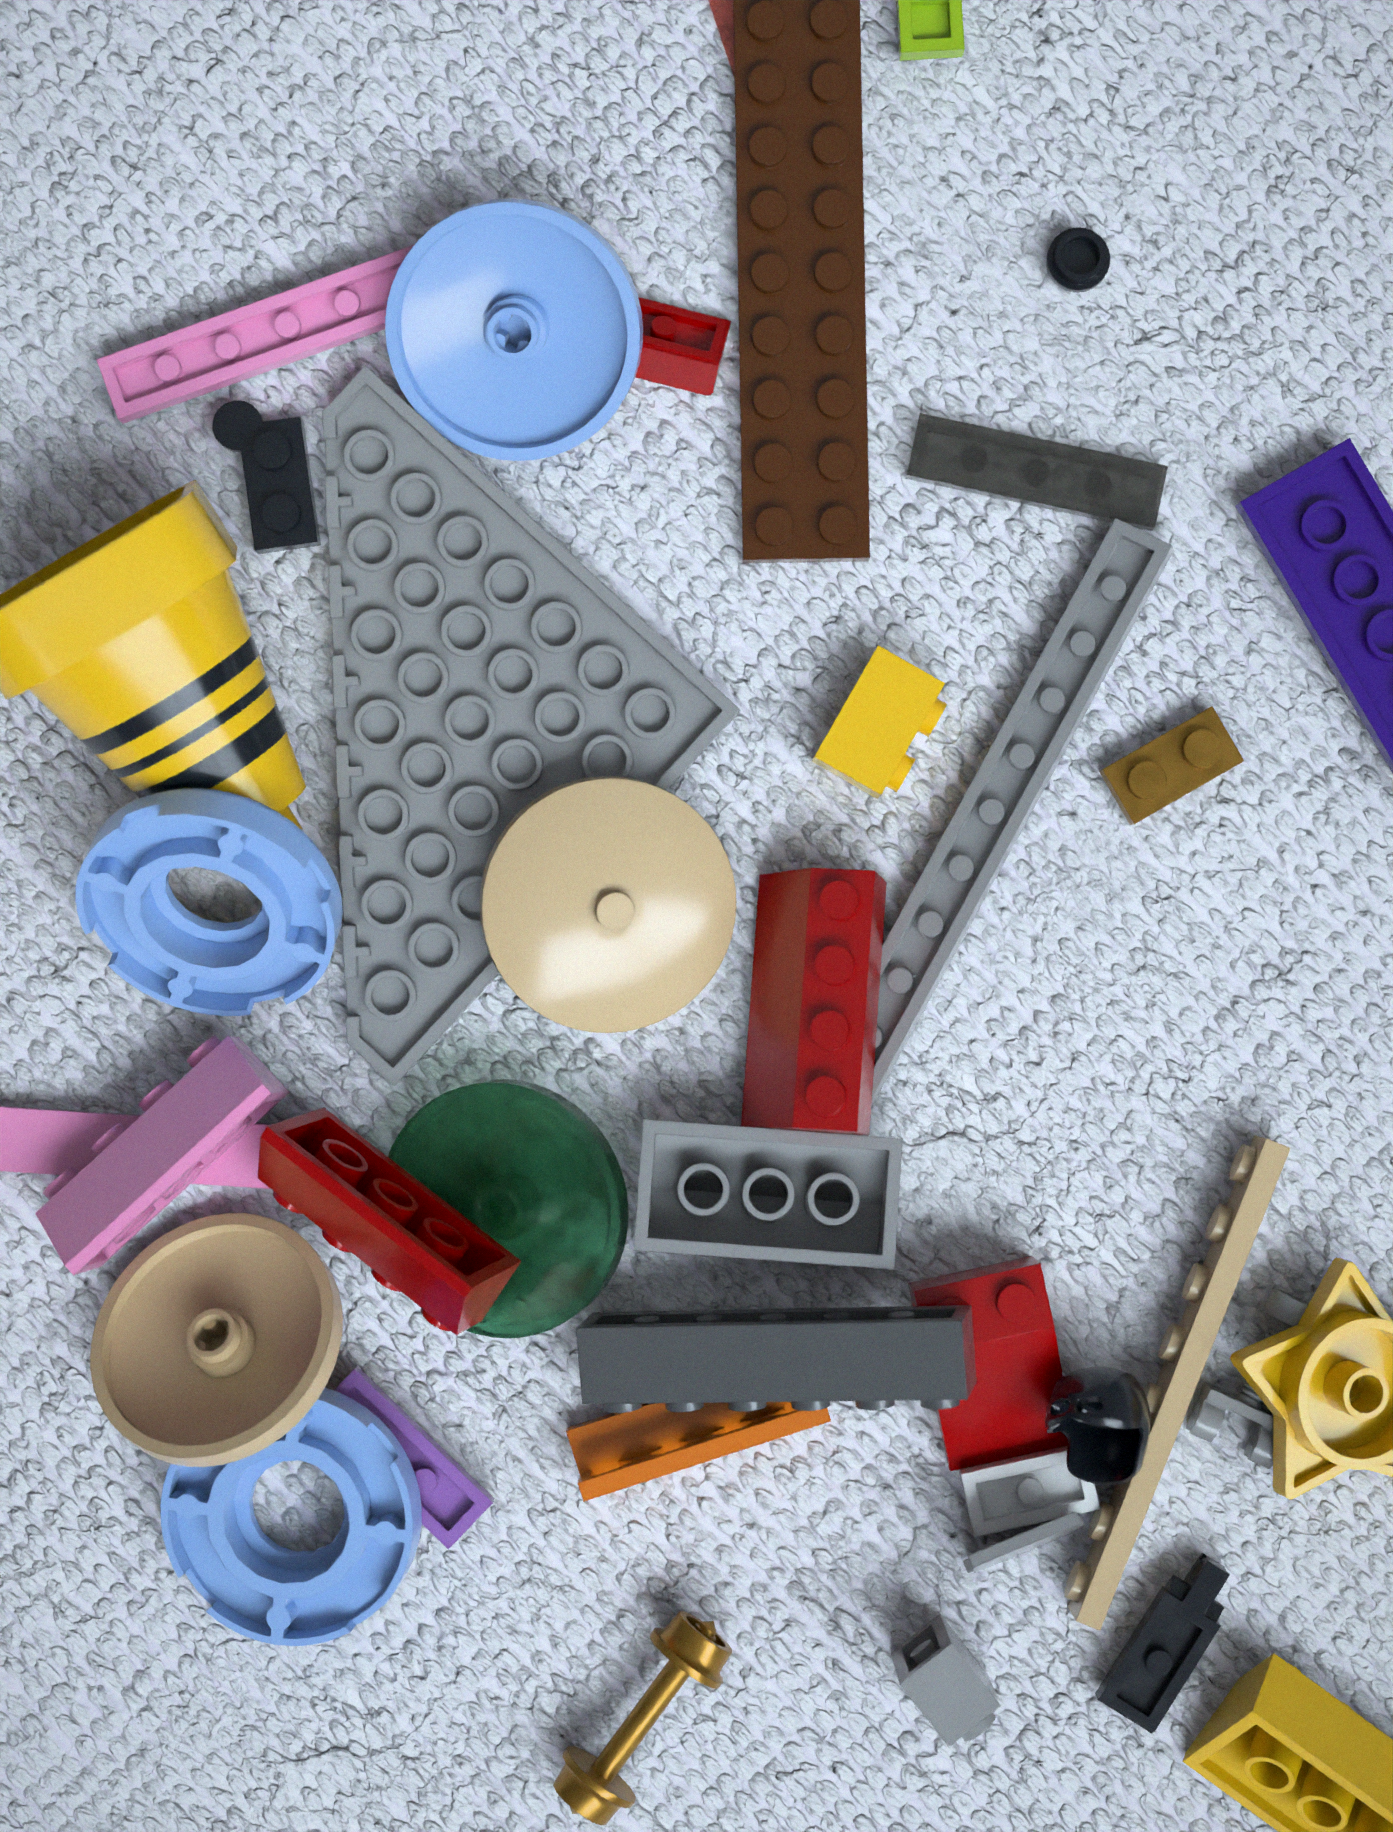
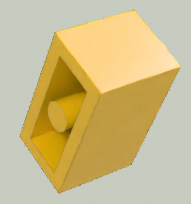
[812,645,947,799]

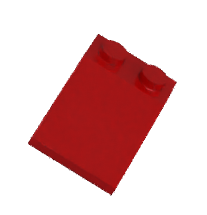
[908,1256,1068,1471]

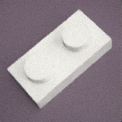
[959,1446,1100,1537]

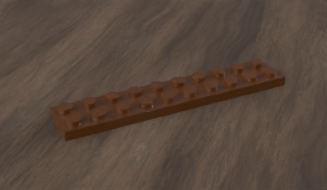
[733,0,870,564]

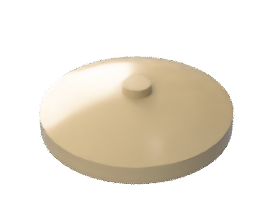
[479,776,736,1033]
[90,1213,343,1467]

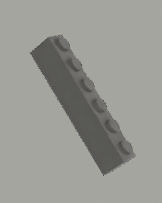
[576,1305,977,1413]

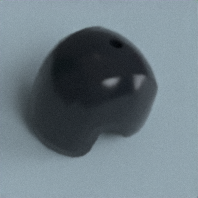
[1045,1367,1151,1485]

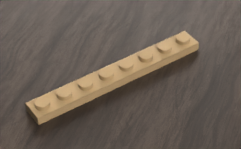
[1064,1135,1291,1631]

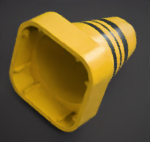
[0,480,306,830]

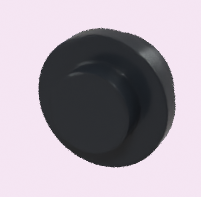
[1046,228,1110,293]

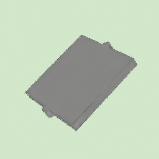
[963,1512,1084,1573]

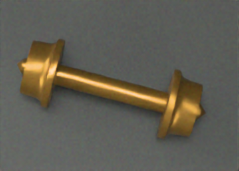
[553,1611,732,1825]

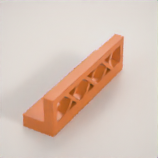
[566,1402,831,1502]

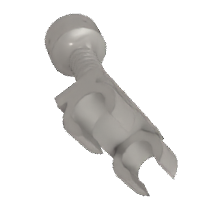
[1186,1287,1309,1469]

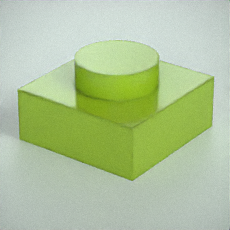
[896,0,965,61]

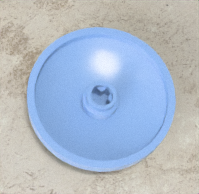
[385,198,643,461]

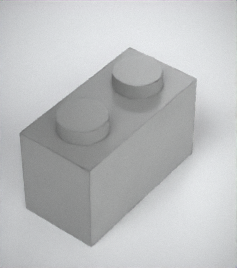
[891,1614,1001,1747]

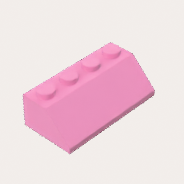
[35,1035,290,1276]

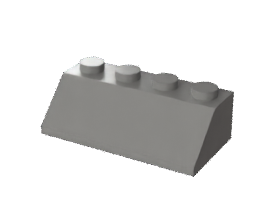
[634,1119,903,1270]

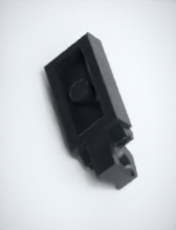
[1095,1553,1230,1734]

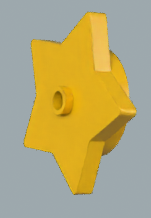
[1230,1258,1393,1500]

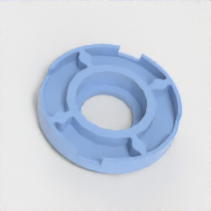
[75,788,343,1016]
[161,1388,422,1646]

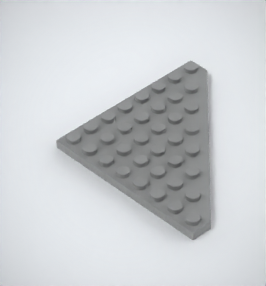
[322,365,741,1086]

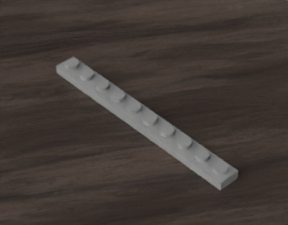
[871,518,1173,1107]

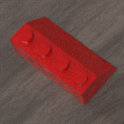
[741,868,887,1136]
[257,1107,521,1336]

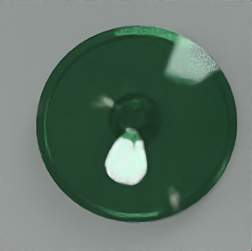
[388,1079,629,1339]

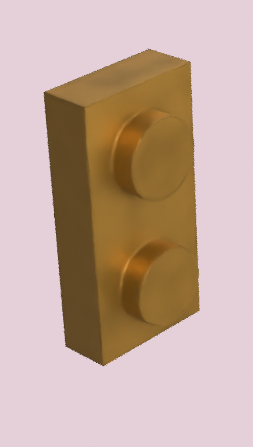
[1099,706,1244,826]

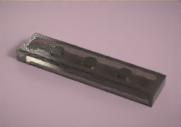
[905,413,1168,531]

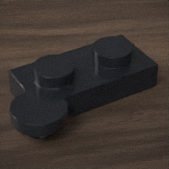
[212,400,321,554]

